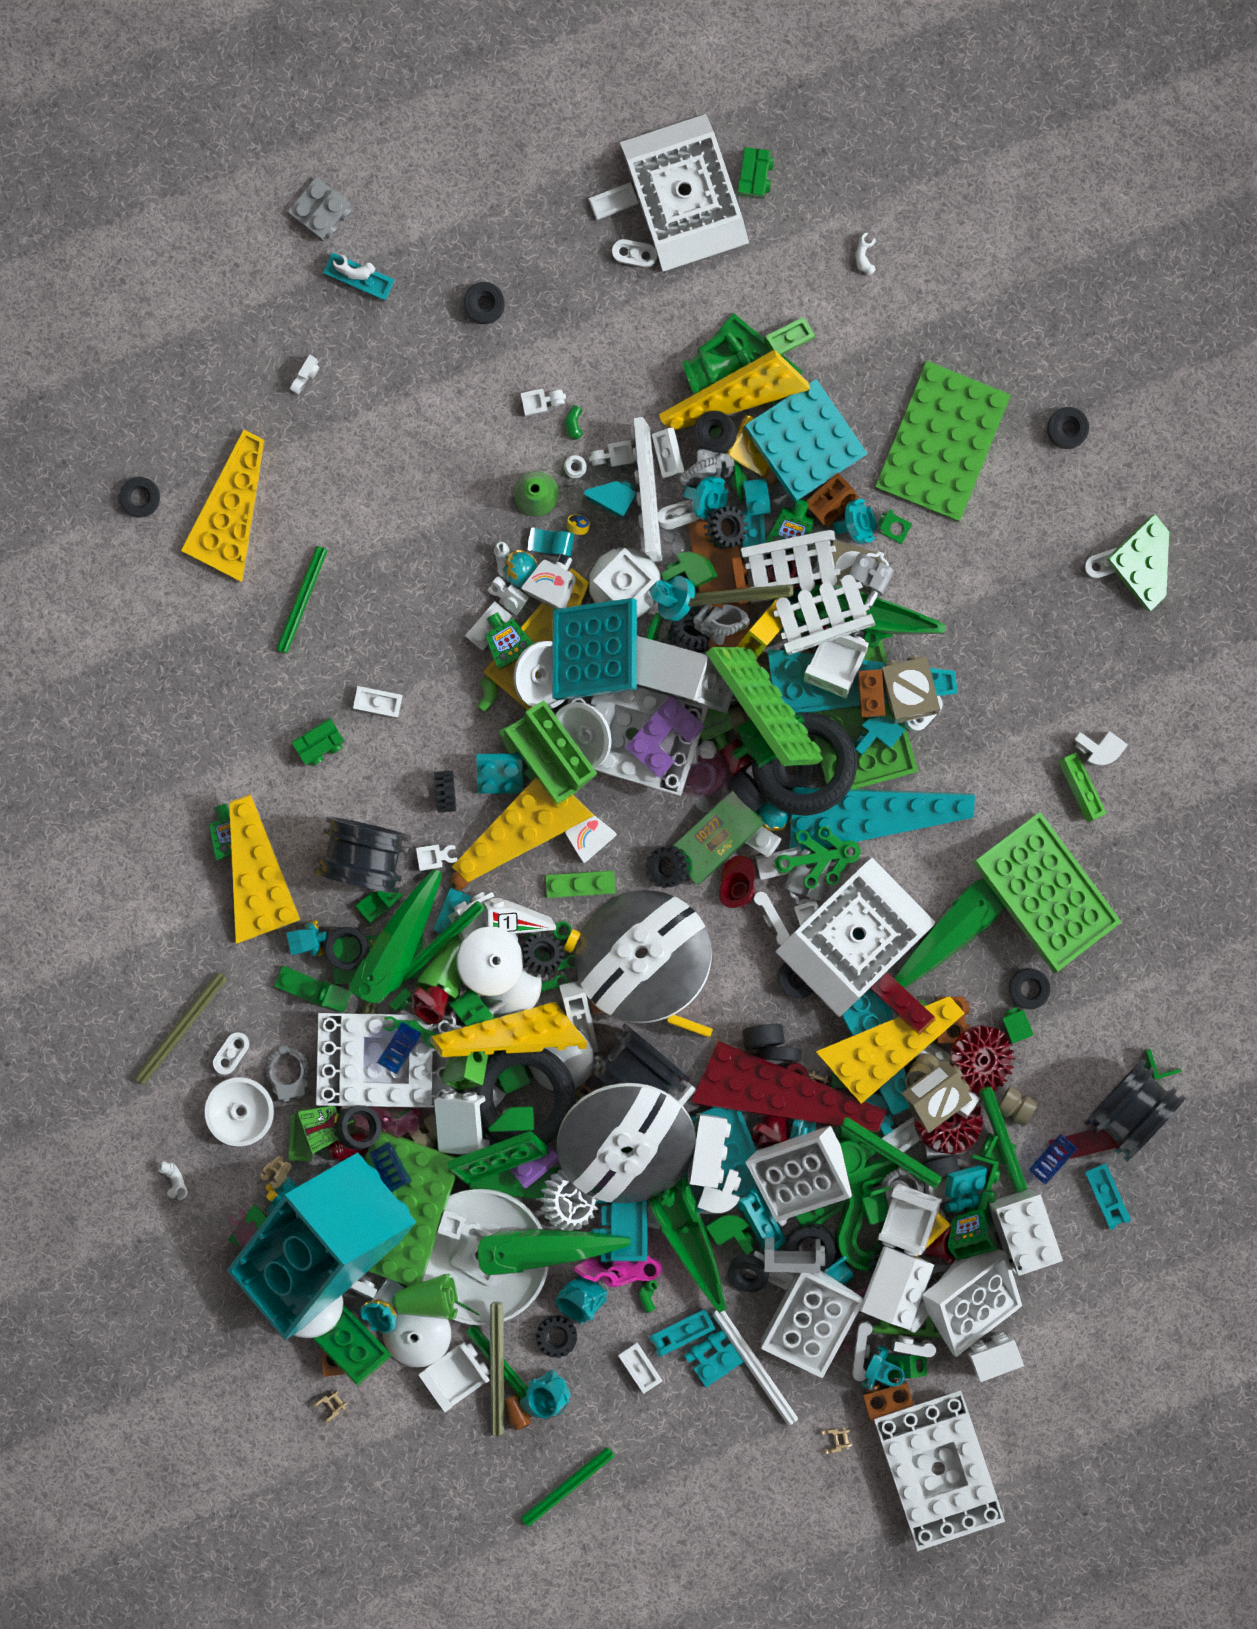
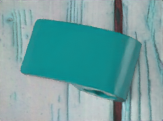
[528,528,574,557]
[824,1256,854,1285]

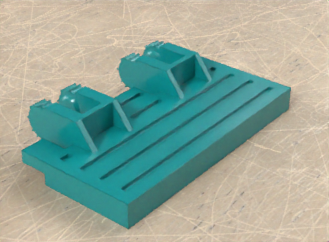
[591,1200,648,1262]

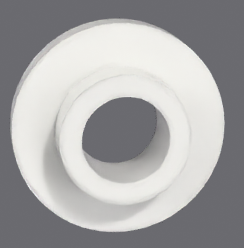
[564,455,587,478]

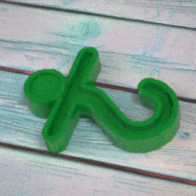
[835,1138,898,1271]

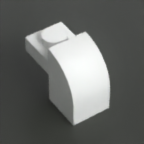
[1073,731,1128,766]
[697,1169,741,1213]

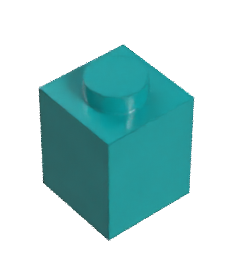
[743,478,771,516]

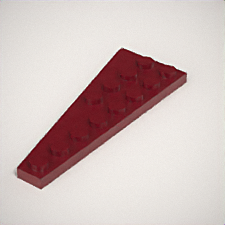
[691,1041,887,1133]

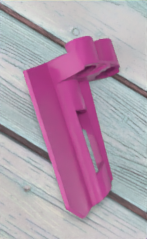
[573,1256,663,1288]

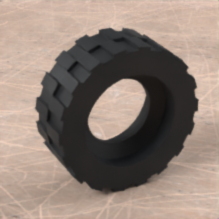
[785,1222,836,1272]

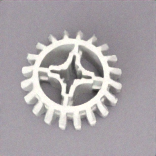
[539,1170,599,1231]

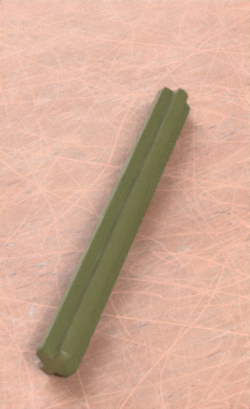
[687,584,793,607]
[135,972,227,1085]
[490,1301,504,1436]

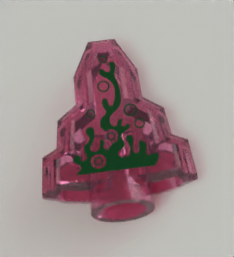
[371,1106,420,1138]

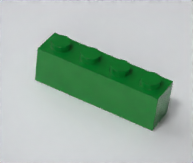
[470,1166,562,1199]

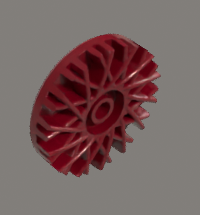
[949,1025,1015,1094]
[914,1104,984,1154]

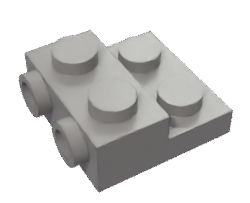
[288,177,352,241]

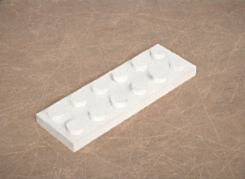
[631,417,662,562]

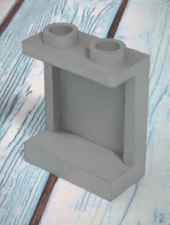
[764,1237,825,1273]

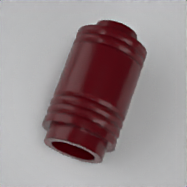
[329,1131,369,1161]

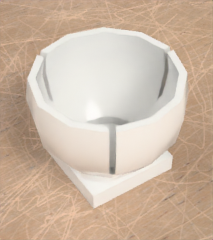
[589,547,661,618]

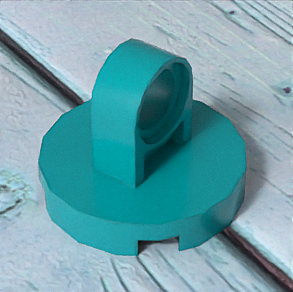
[683,476,728,521]
[833,499,877,545]
[649,576,695,621]
[862,1345,905,1390]

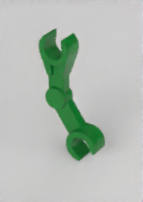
[384,1016,438,1048]

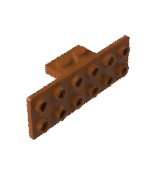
[688,519,752,650]

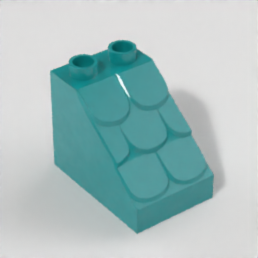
[227,1153,416,1340]

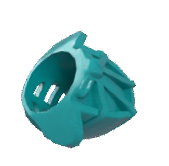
[556,1275,608,1325]
[520,1369,571,1420]

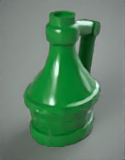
[681,327,755,394]

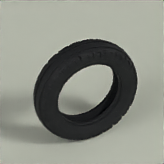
[752,712,857,816]
[471,1048,576,1145]

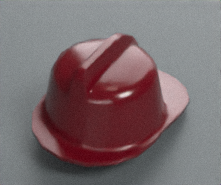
[719,855,755,908]

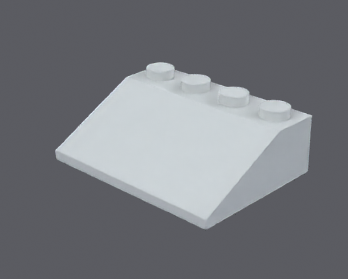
[746,1126,852,1222]
[922,1249,1022,1357]
[761,1270,864,1378]

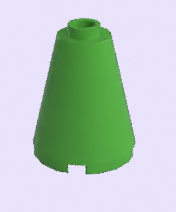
[513,471,559,516]
[416,936,463,1002]
[392,1273,458,1320]

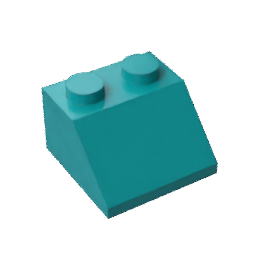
[583,480,637,520]

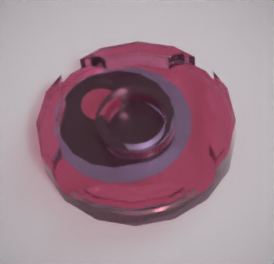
[685,754,727,796]

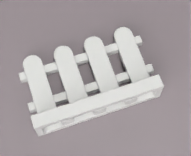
[741,530,841,601]
[773,575,875,655]

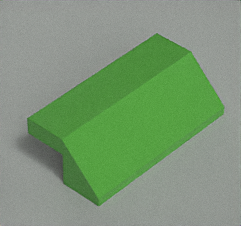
[504,700,597,806]

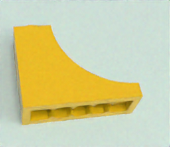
[737,598,795,658]

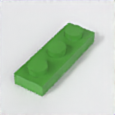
[1058,752,1107,823]
[546,871,615,898]

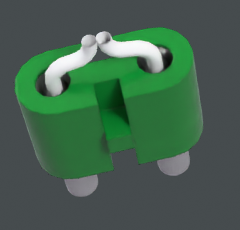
[449,989,505,1030]

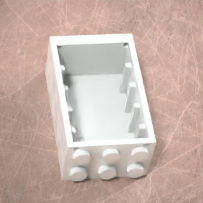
[637,636,733,714]
[989,1188,1063,1276]

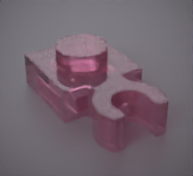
[228,1208,258,1249]

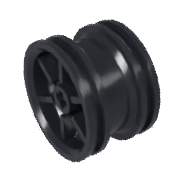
[314,816,412,893]
[588,1023,691,1093]
[1084,1059,1186,1162]

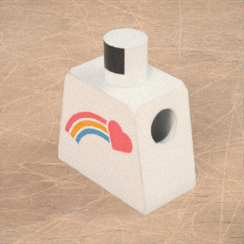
[521,554,576,609]
[565,816,617,863]

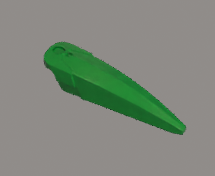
[794,583,946,635]
[350,869,442,1004]
[894,879,1004,988]
[649,1176,727,1313]
[478,1229,631,1275]

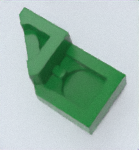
[355,890,403,924]
[488,1106,534,1131]

